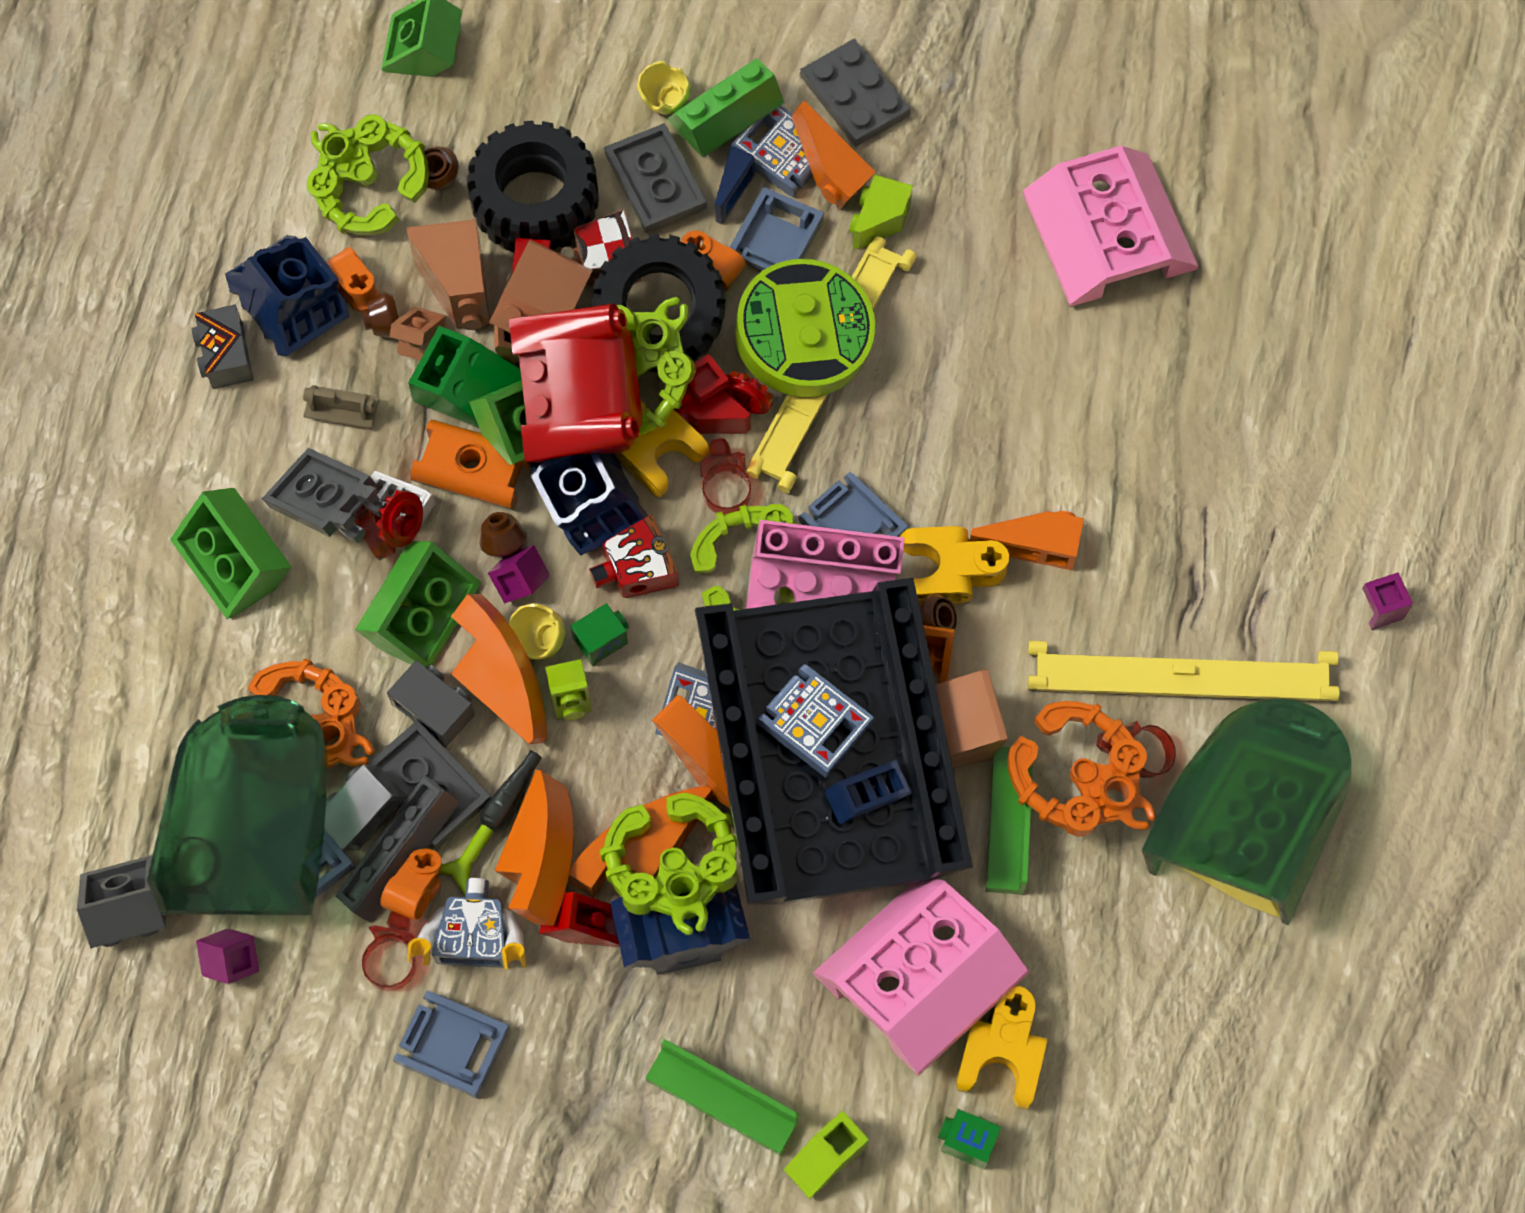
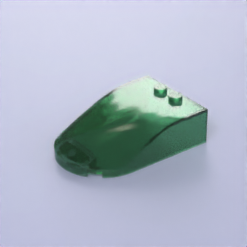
[147,695,328,915]
[1142,699,1352,926]

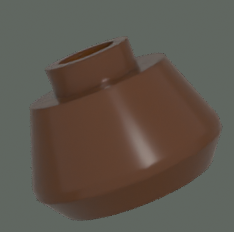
[424,146,459,191]
[361,292,399,338]
[479,512,527,558]
[919,593,957,629]

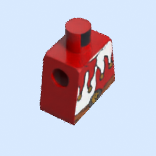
[589,515,679,598]

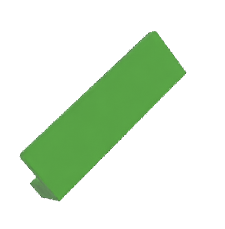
[986,740,1034,895]
[645,1039,799,1156]

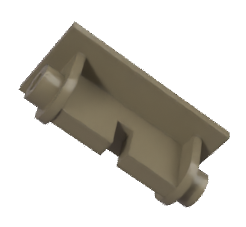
[303,385,380,429]

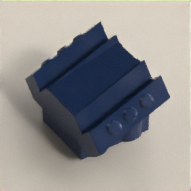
[225,235,349,356]
[530,453,649,556]
[610,883,751,975]

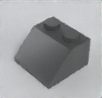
[77,854,166,948]

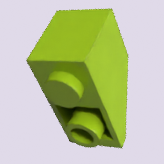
[849,174,913,249]
[545,659,592,720]
[783,1110,869,1200]

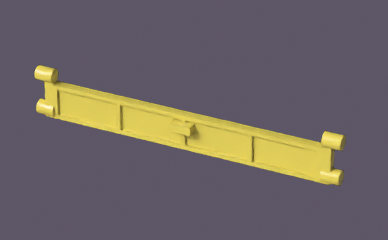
[746,236,917,493]
[1027,641,1339,701]

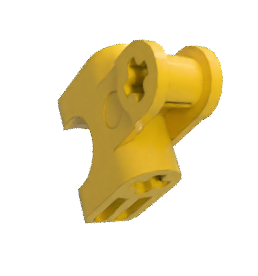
[615,400,710,497]
[900,526,1009,604]
[956,986,1047,1110]

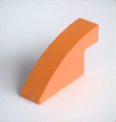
[451,594,548,744]
[652,695,731,810]
[495,770,574,926]
[568,786,712,898]

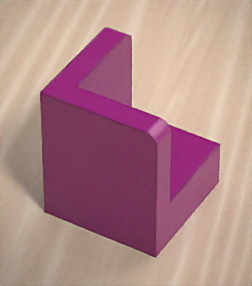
[488,545,550,604]
[1362,572,1413,630]
[196,929,260,984]

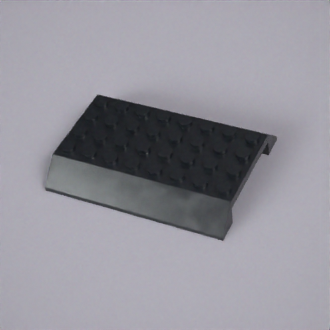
[695,578,973,905]

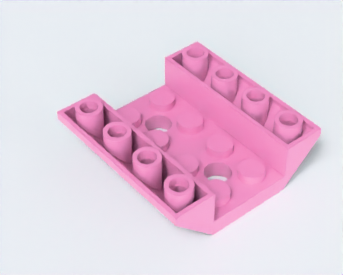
[1023,145,1198,307]
[746,520,904,609]
[813,878,1029,1076]

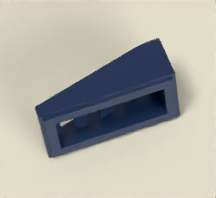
[715,146,755,224]
[825,759,912,824]

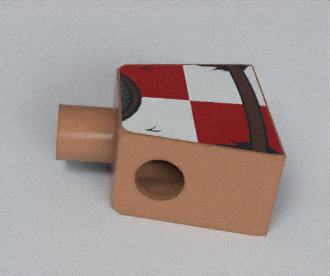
[557,210,641,286]

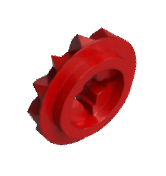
[723,371,773,415]
[376,490,423,548]

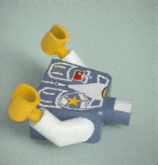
[407,878,527,970]

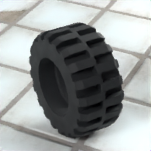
[467,120,599,253]
[592,234,726,372]

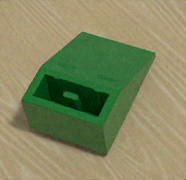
[408,326,522,428]

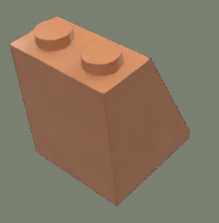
[407,219,491,330]
[489,240,592,333]
[936,669,1008,768]

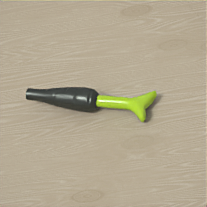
[438,750,542,895]

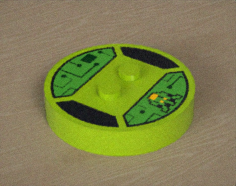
[734,259,875,397]

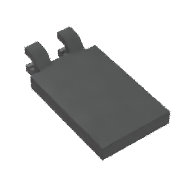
[262,448,386,543]

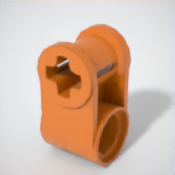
[681,230,746,292]
[326,247,379,313]
[380,848,442,921]

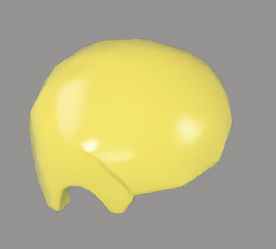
[637,61,691,115]
[508,603,566,661]

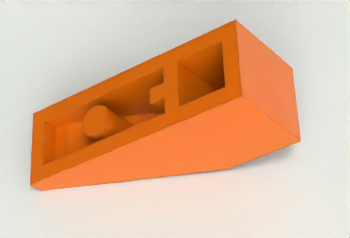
[791,100,876,209]
[969,511,1084,570]

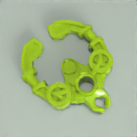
[307,114,429,236]
[617,297,696,435]
[690,504,797,610]
[599,793,738,935]

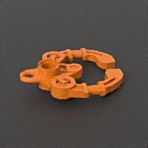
[226,658,375,789]
[1007,701,1157,837]

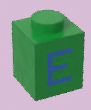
[570,603,629,666]
[938,1109,1001,1169]

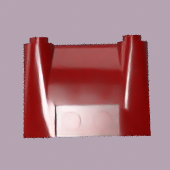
[509,303,642,463]

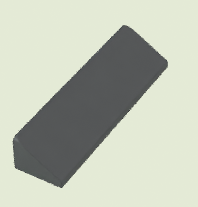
[335,775,460,922]

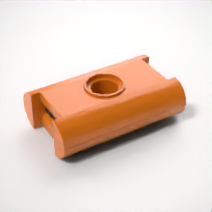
[410,419,530,510]

